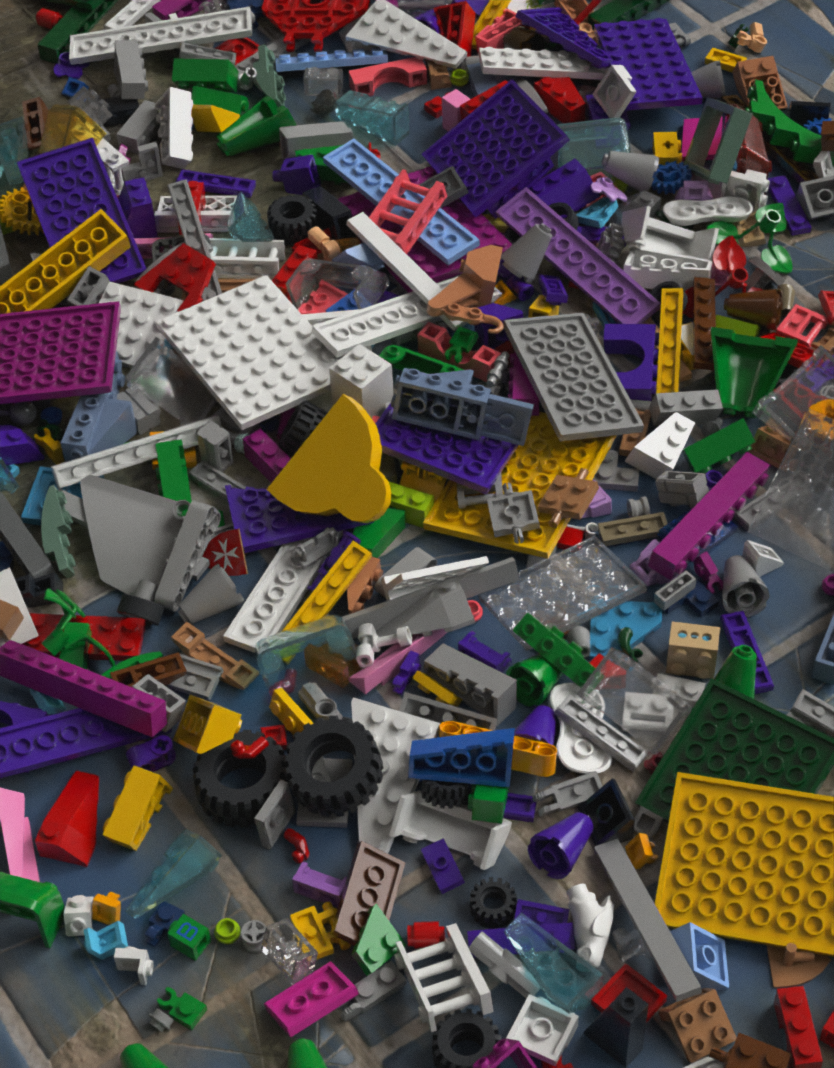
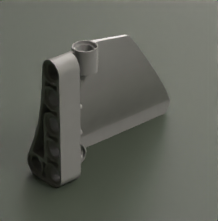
[80,475,221,612]

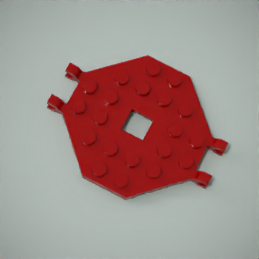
[261,0,370,52]

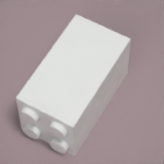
[329,344,393,419]

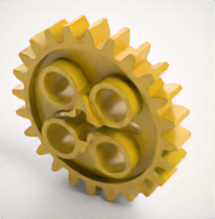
[0,187,44,235]

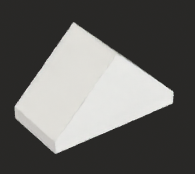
[742,540,784,577]

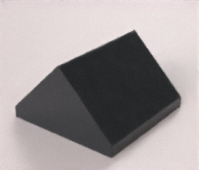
[788,101,831,127]
[578,778,635,846]

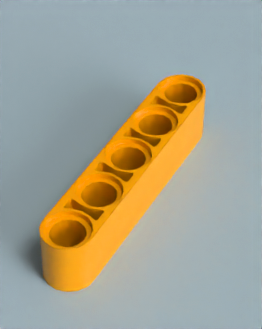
[439,721,557,777]

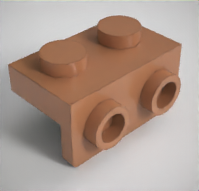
[554,0,594,24]

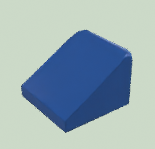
[61,77,89,100]

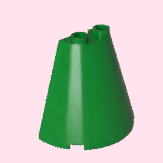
[216,95,296,157]
[711,327,798,419]

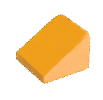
[493,280,517,305]

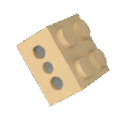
[666,622,720,679]

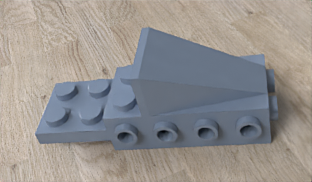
[61,350,137,462]
[391,368,534,446]

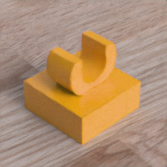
[625,833,658,869]
[92,892,121,925]

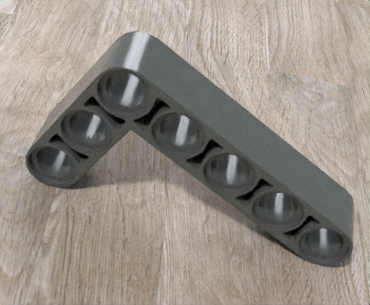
[0,491,55,579]

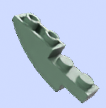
[253,44,286,108]
[41,485,76,578]

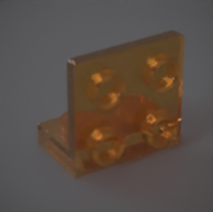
[304,633,362,688]

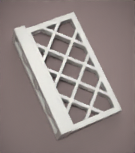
[154,195,239,232]
[381,556,489,601]

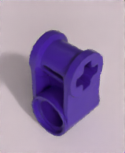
[126,735,176,772]

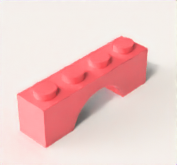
[349,57,427,99]
[418,322,501,382]

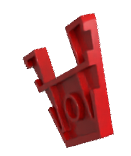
[134,243,216,312]

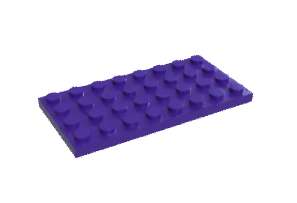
[594,18,703,111]
[17,138,147,296]

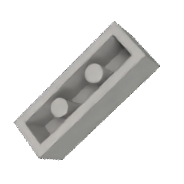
[654,570,696,611]

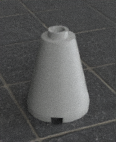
[691,60,726,99]
[601,151,659,192]
[500,223,552,282]
[722,555,770,617]
[177,564,244,624]

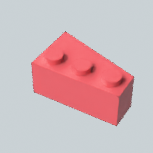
[475,8,531,53]

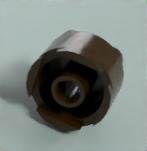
[503,26,545,51]

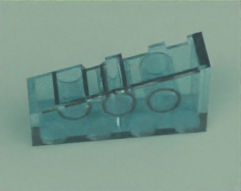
[335,90,409,146]
[0,116,29,185]

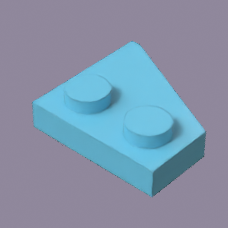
[576,197,619,228]

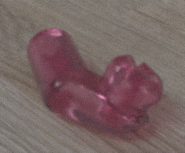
[269,669,297,696]

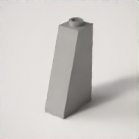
[279,121,354,160]

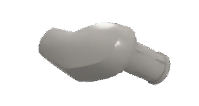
[237,67,257,91]

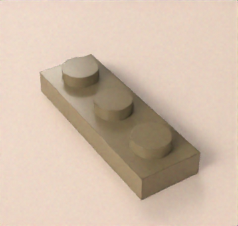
[598,512,670,547]

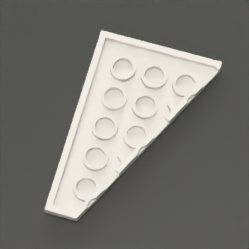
[351,697,440,853]

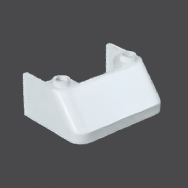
[621,206,719,260]
[389,791,512,870]

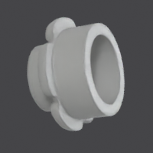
[149,1008,174,1032]

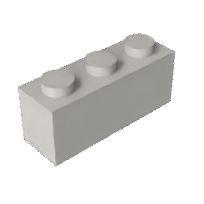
[117,100,160,154]
[649,390,723,426]

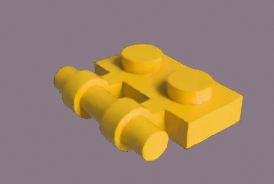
[290,901,351,963]

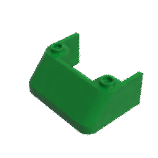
[379,345,464,374]
[0,872,65,949]

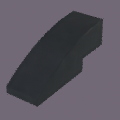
[15,572,63,608]

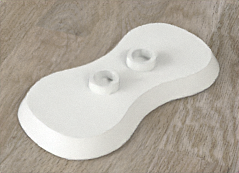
[663,196,753,226]
[550,683,612,774]

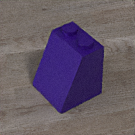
[118,177,158,238]

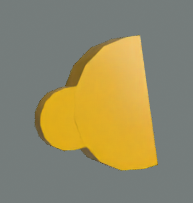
[266,394,392,523]

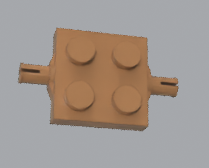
[538,468,599,528]

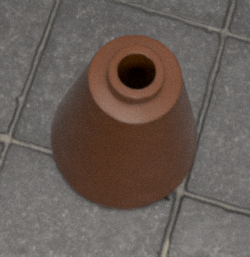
[724,289,783,331]

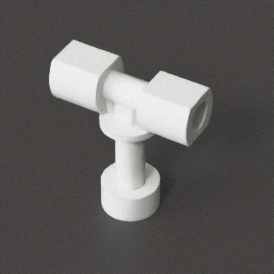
[356,623,412,667]

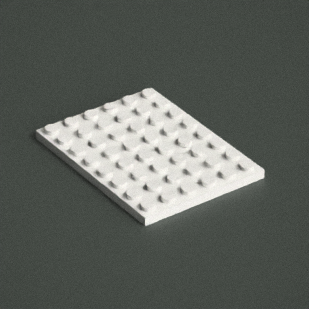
[156,275,341,430]

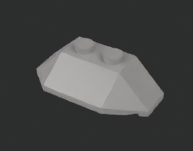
[399,692,498,737]

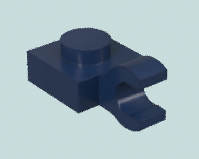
[145,900,185,947]

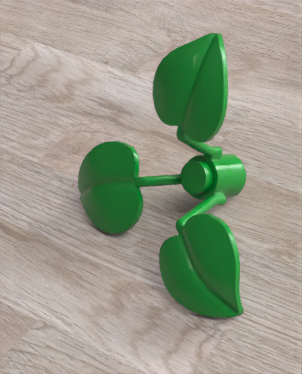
[706,203,793,274]
[41,588,115,667]

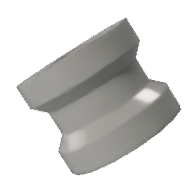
[627,496,650,518]
[241,920,269,954]

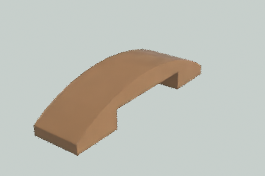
[171,622,260,690]

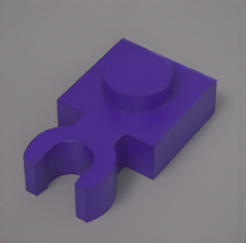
[392,650,422,695]

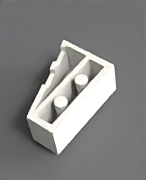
[625,412,695,479]

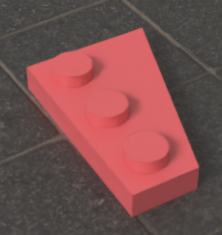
[298,280,348,314]

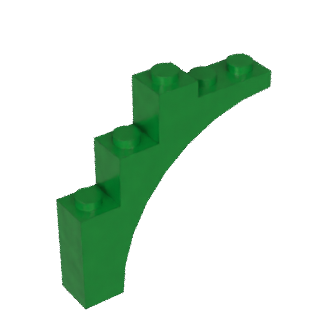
[744,79,834,167]

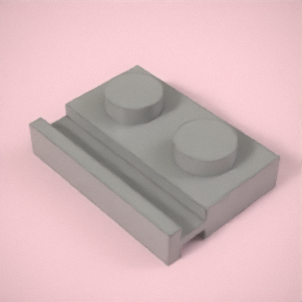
[166,654,224,701]

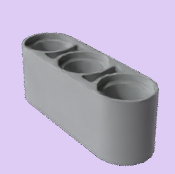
[375,547,437,598]

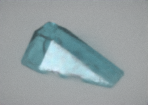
[504,913,603,1014]

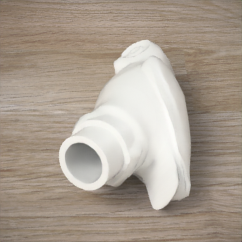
[566,884,615,970]

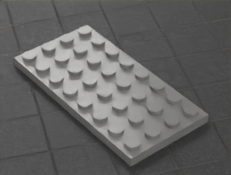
[503,313,644,441]

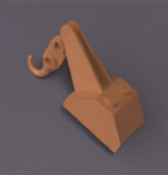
[426,245,504,334]

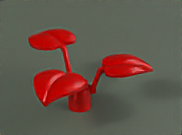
[683,235,762,319]

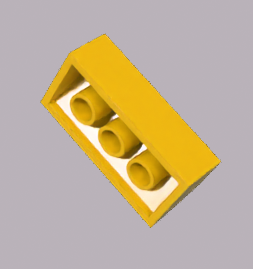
[173,695,242,754]

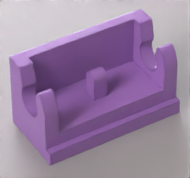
[292,862,347,908]

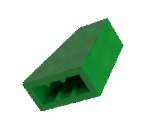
[191,86,249,116]
[353,508,406,558]

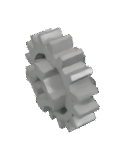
[596,223,625,263]

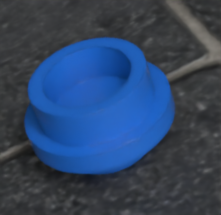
[41,407,63,425]

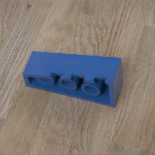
[408,728,515,787]

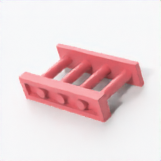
[369,169,447,254]

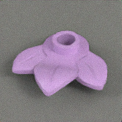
[590,177,627,202]

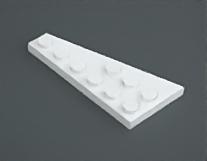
[345,0,467,69]

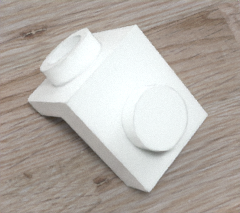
[813,151,834,178]
[64,895,94,936]
[114,946,153,985]

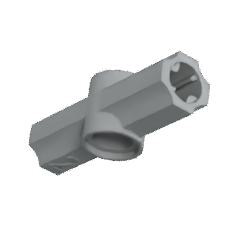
[298,682,343,720]
[469,931,545,999]

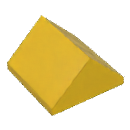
[191,104,240,133]

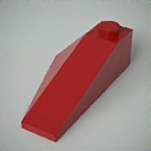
[35,771,100,867]

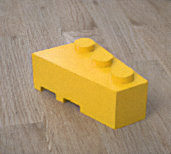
[103,766,173,851]

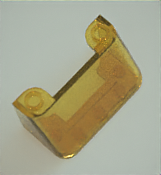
[38,104,107,155]

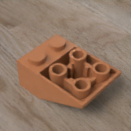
[732,56,788,110]

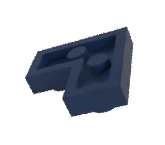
[653,571,719,617]

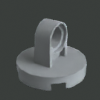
[745,255,785,292]

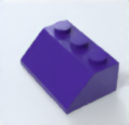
[529,158,600,219]

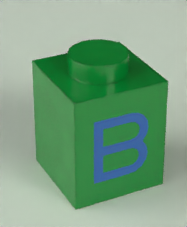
[167,914,211,961]

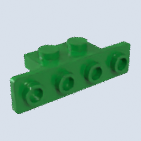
[513,613,602,692]

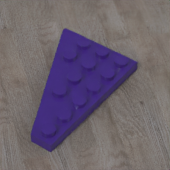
[515,7,613,69]
[225,485,374,553]

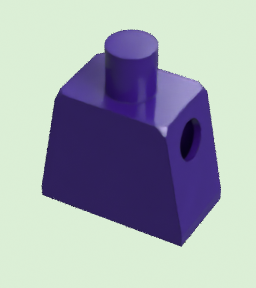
[272,155,322,195]

